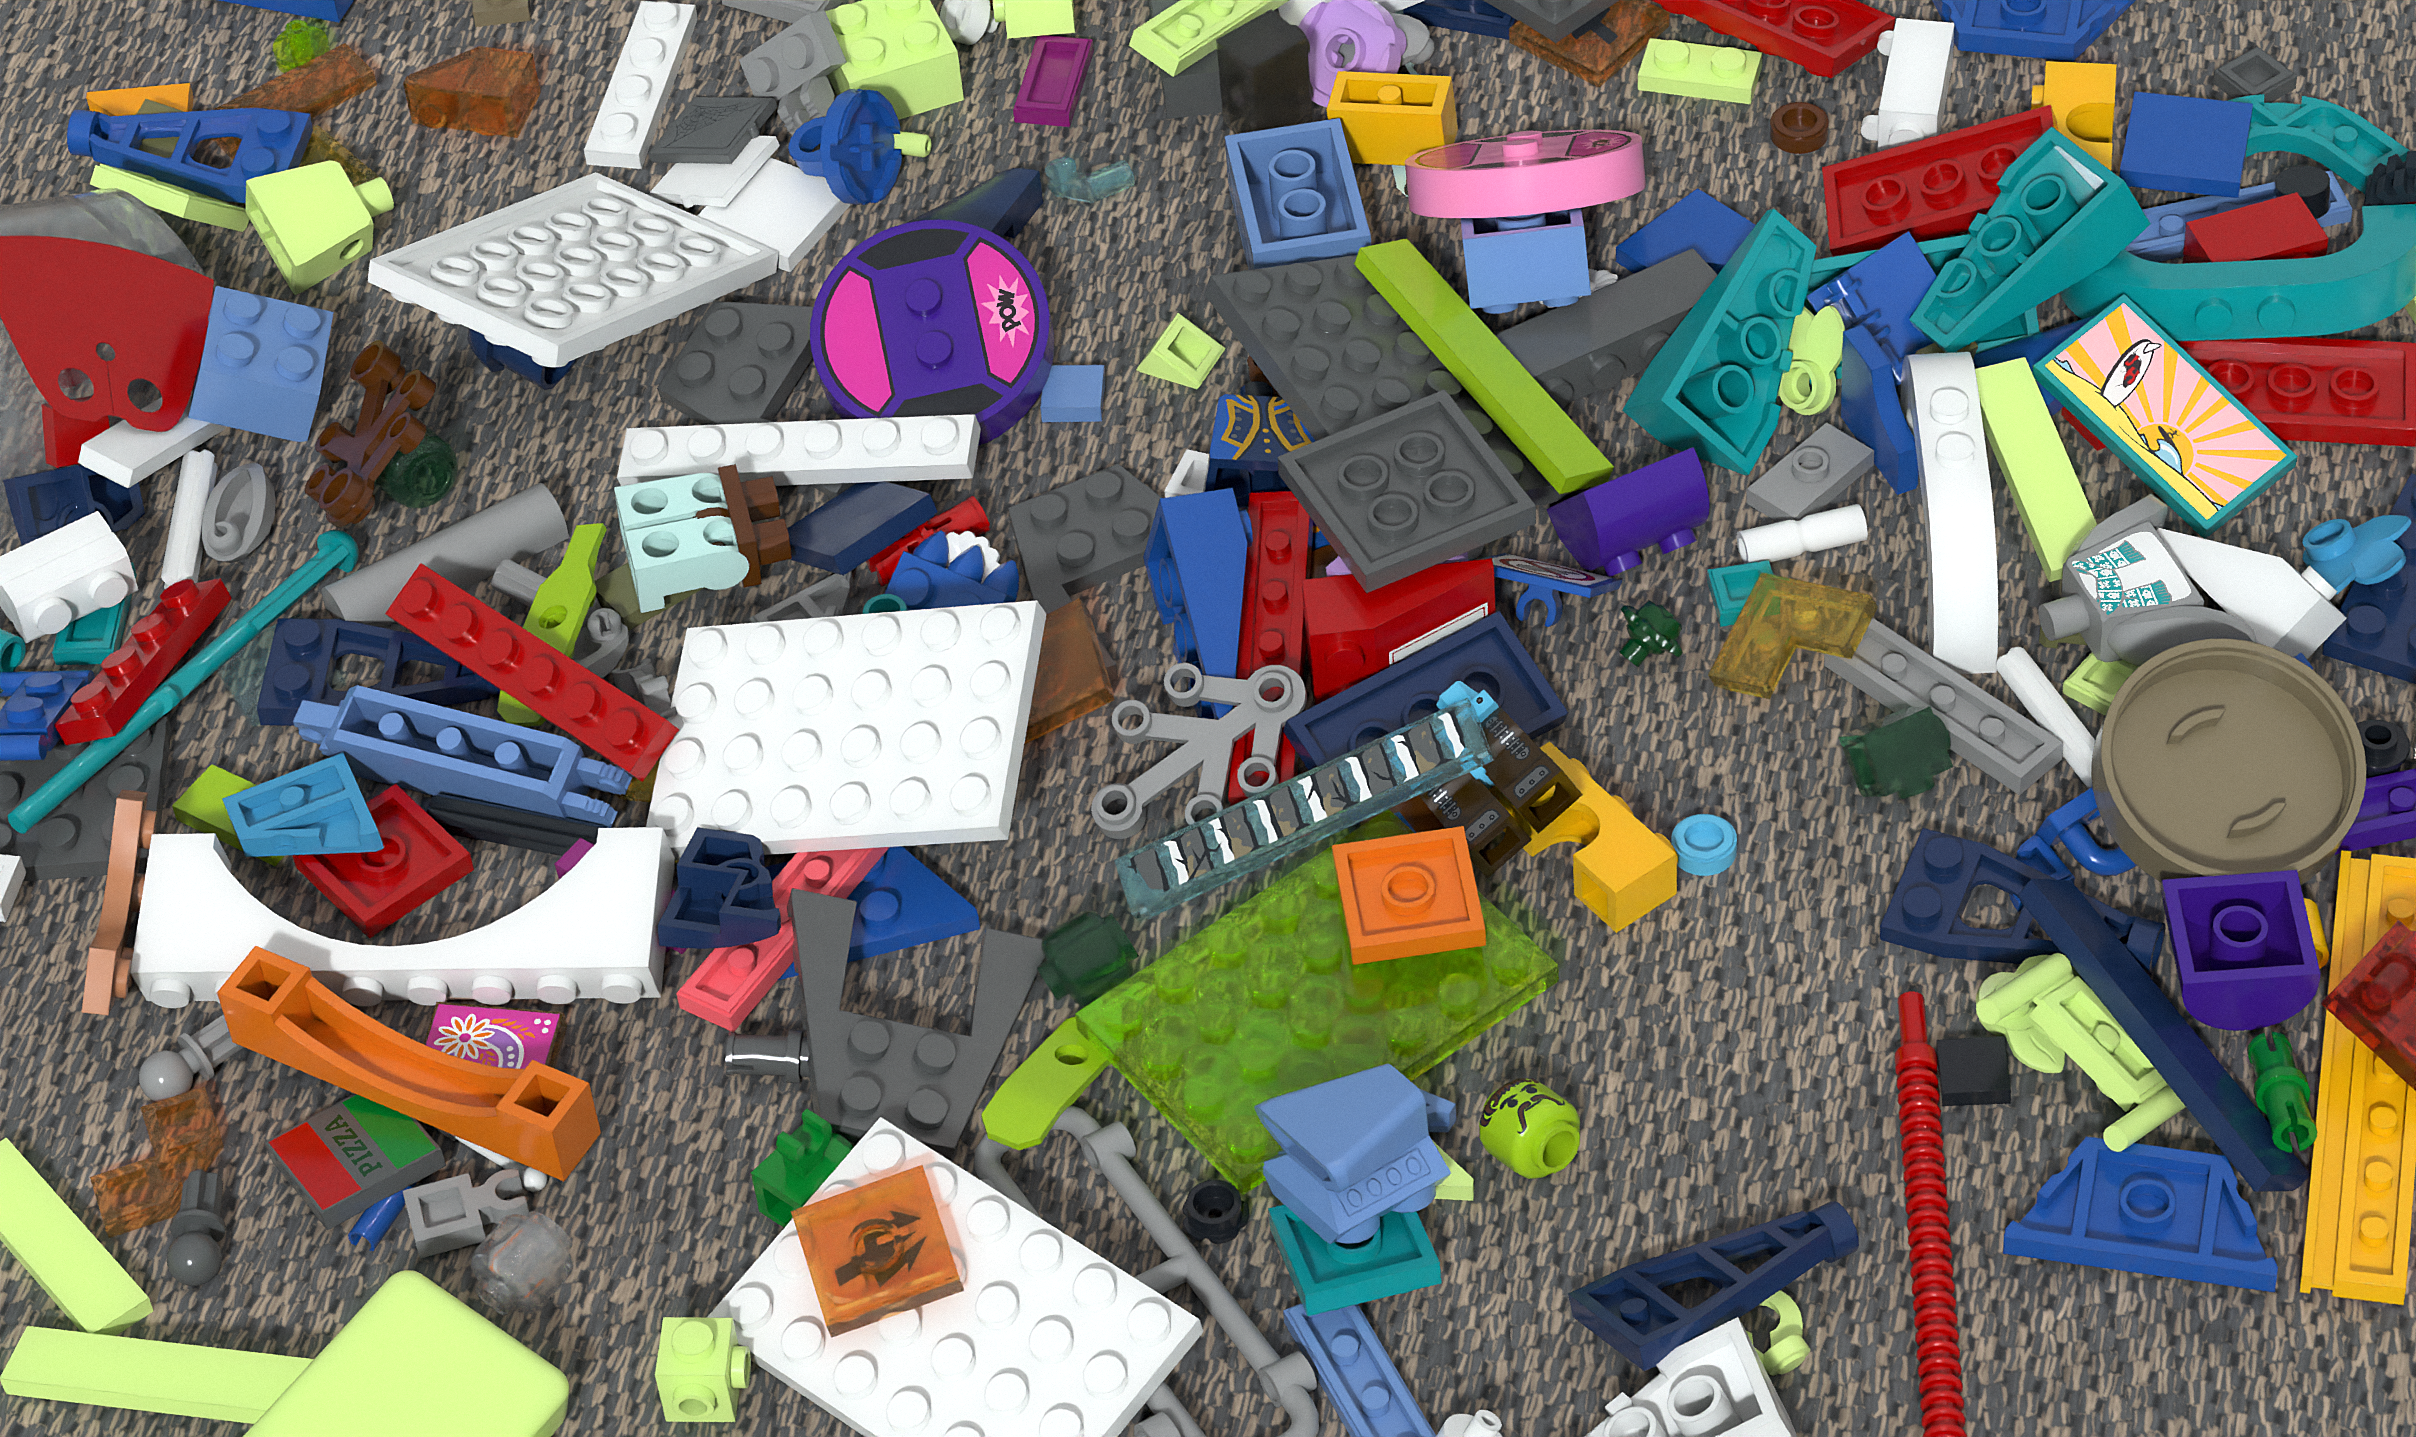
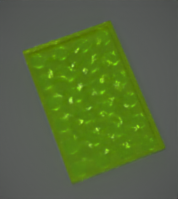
[1075,809,1559,1195]

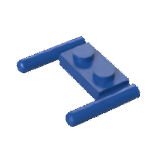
[0,670,95,761]

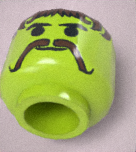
[1479,1078,1580,1179]

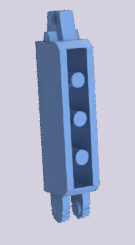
[293,685,632,828]

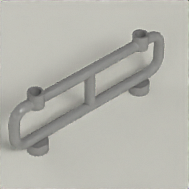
[973,1105,1319,1437]

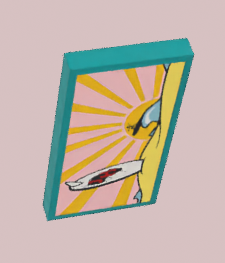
[2032,294,2298,539]

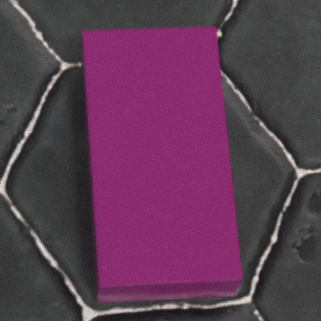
[1013,35,1094,127]

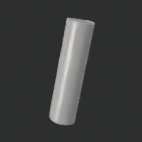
[321,483,569,628]

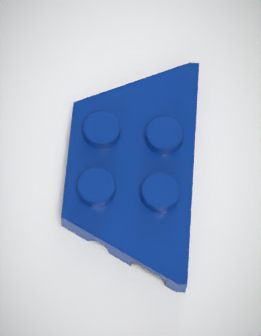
[1932,0,2136,61]
[765,846,980,981]
[2003,1136,2278,1292]

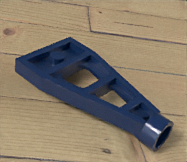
[257,618,500,726]
[1880,828,2166,975]
[1568,1201,1859,1371]

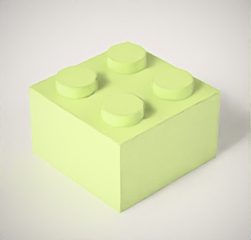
[825,0,964,120]

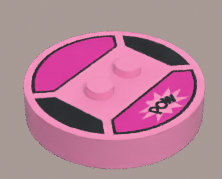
[1405,130,1646,218]

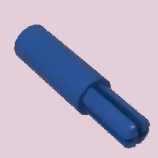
[348,1182,417,1251]

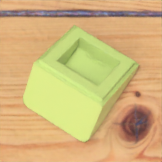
[1136,313,1226,389]

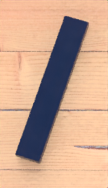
[2018,879,2310,1192]

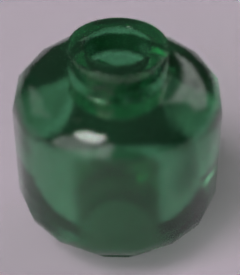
[375,426,458,509]
[1037,909,1139,1008]

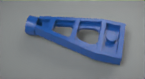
[67,108,313,204]

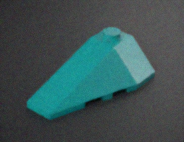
[1909,127,2151,353]
[1622,208,1817,476]

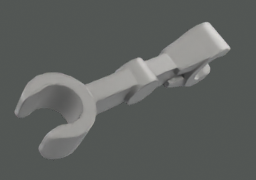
[611,658,677,719]

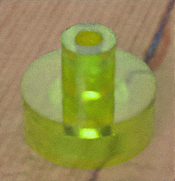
[273,20,332,77]

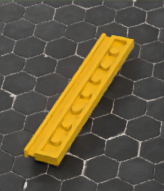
[2299,850,2416,1305]

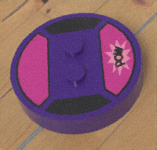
[810,219,1054,446]

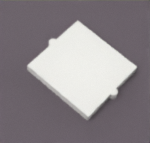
[649,135,780,208]

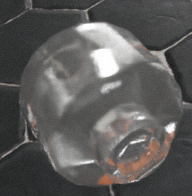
[471,1211,574,1315]

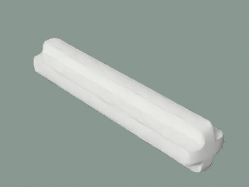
[161,449,218,589]
[1996,647,2095,789]

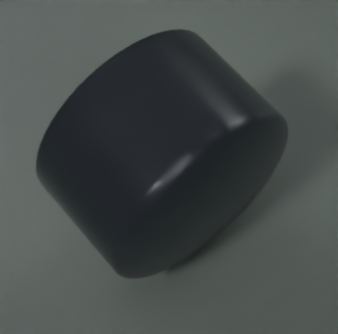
[2275,166,2331,219]

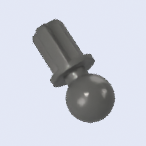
[167,1169,226,1286]

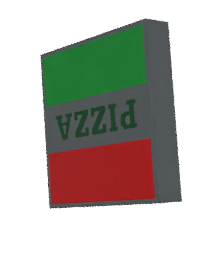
[264,1094,446,1230]

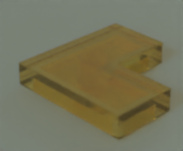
[1708,572,1878,699]

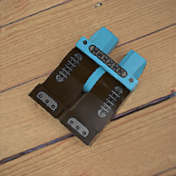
[1390,681,1583,878]

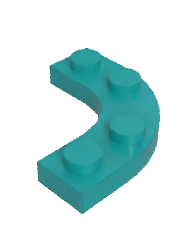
[2227,94,2410,194]

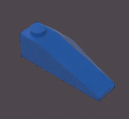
[1143,488,1253,720]

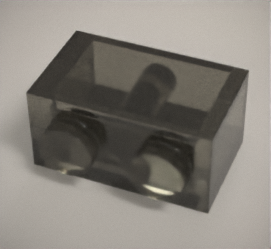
[1216,9,1314,134]

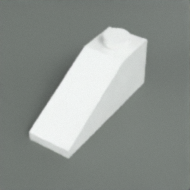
[2156,528,2347,659]

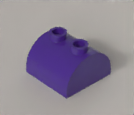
[1546,447,1710,577]
[2161,870,2321,1031]

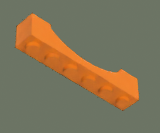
[217,946,601,1182]

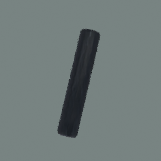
[427,794,607,856]

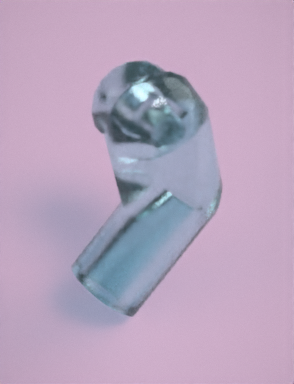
[1045,156,1135,203]

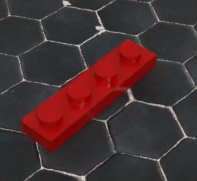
[54,578,232,745]

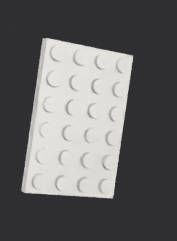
[368,172,779,367]
[646,600,1046,860]
[707,1117,1203,1437]

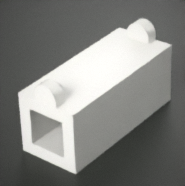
[1861,18,1954,151]

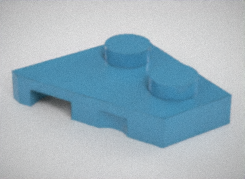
[222,752,384,857]

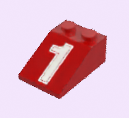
[1302,558,1496,706]

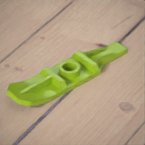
[497,523,607,727]
[981,981,1152,1151]

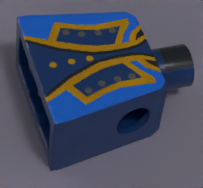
[1203,381,1316,507]

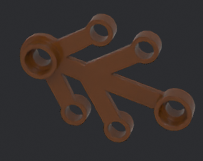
[305,340,436,527]

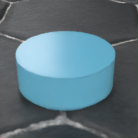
[1671,814,1737,876]

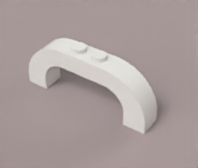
[1900,352,1998,674]

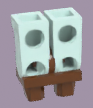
[614,464,792,613]

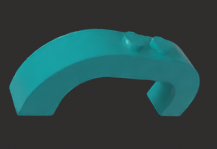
[2059,204,2416,341]

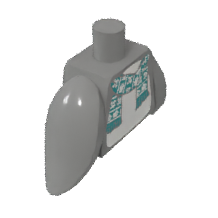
[2038,494,2257,667]

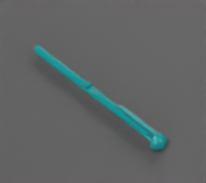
[7,530,359,834]

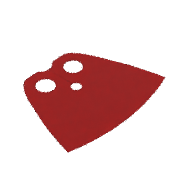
[0,235,214,432]

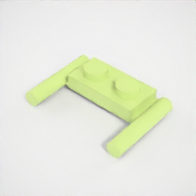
[1976,953,2186,1152]

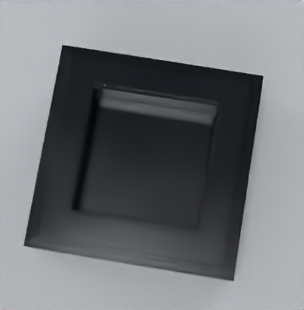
[1936,1036,2011,1106]

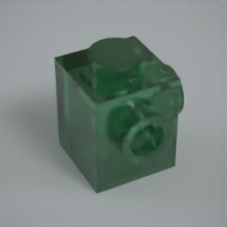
[1838,706,1953,799]

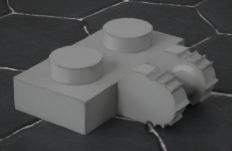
[739,10,847,136]

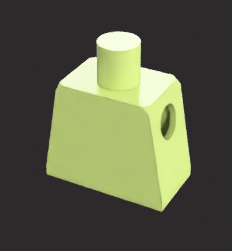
[246,160,394,295]

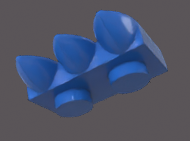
[884,530,1019,611]

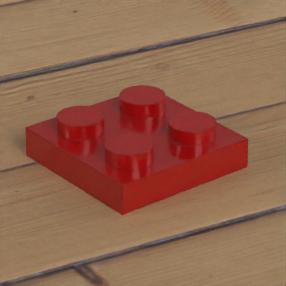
[292,784,474,939]

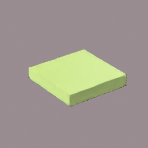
[90,164,250,232]

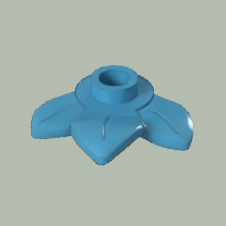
[2302,515,2412,595]

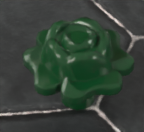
[1619,600,1683,667]

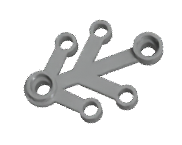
[1091,663,1307,839]

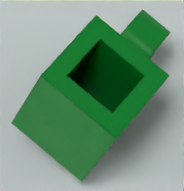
[751,1109,854,1228]

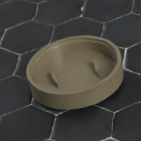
[2091,639,2366,885]

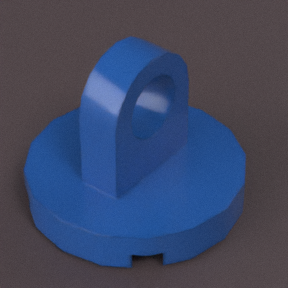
[788,89,902,205]

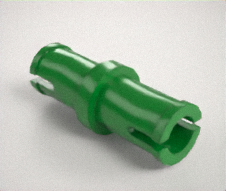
[2247,1032,2317,1152]

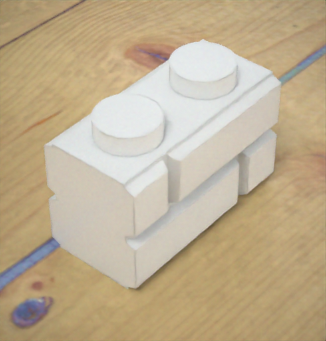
[0,511,138,643]

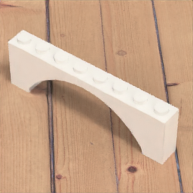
[130,827,675,1008]

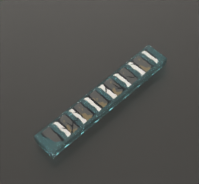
[1114,697,1494,921]

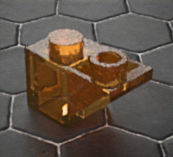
[403,46,541,138]

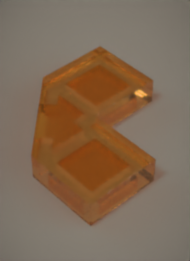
[90,1086,224,1238]

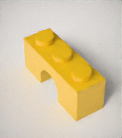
[2031,61,2117,170]
[1490,741,1678,933]

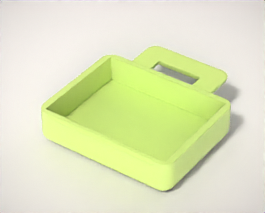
[243,1270,569,1437]

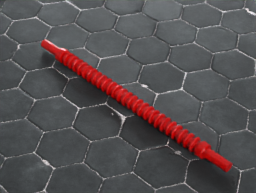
[1894,991,1967,1437]

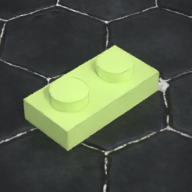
[1638,38,1762,104]

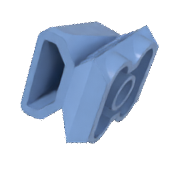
[1254,1063,1451,1244]

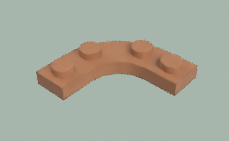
[81,789,157,1016]

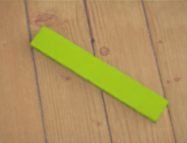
[1354,238,1614,494]

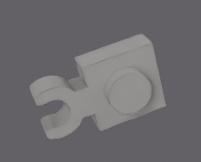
[403,1169,531,1259]

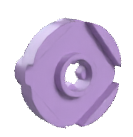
[1292,0,1407,107]

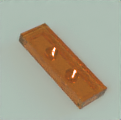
[211,43,377,159]

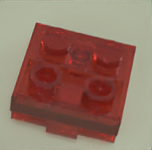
[2321,920,2416,1091]

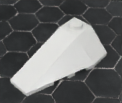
[1584,1317,1797,1437]

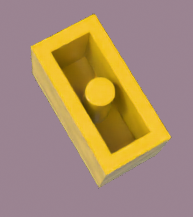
[1326,71,1458,166]

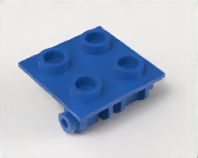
[1806,231,1937,387]

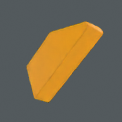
[86,83,194,116]

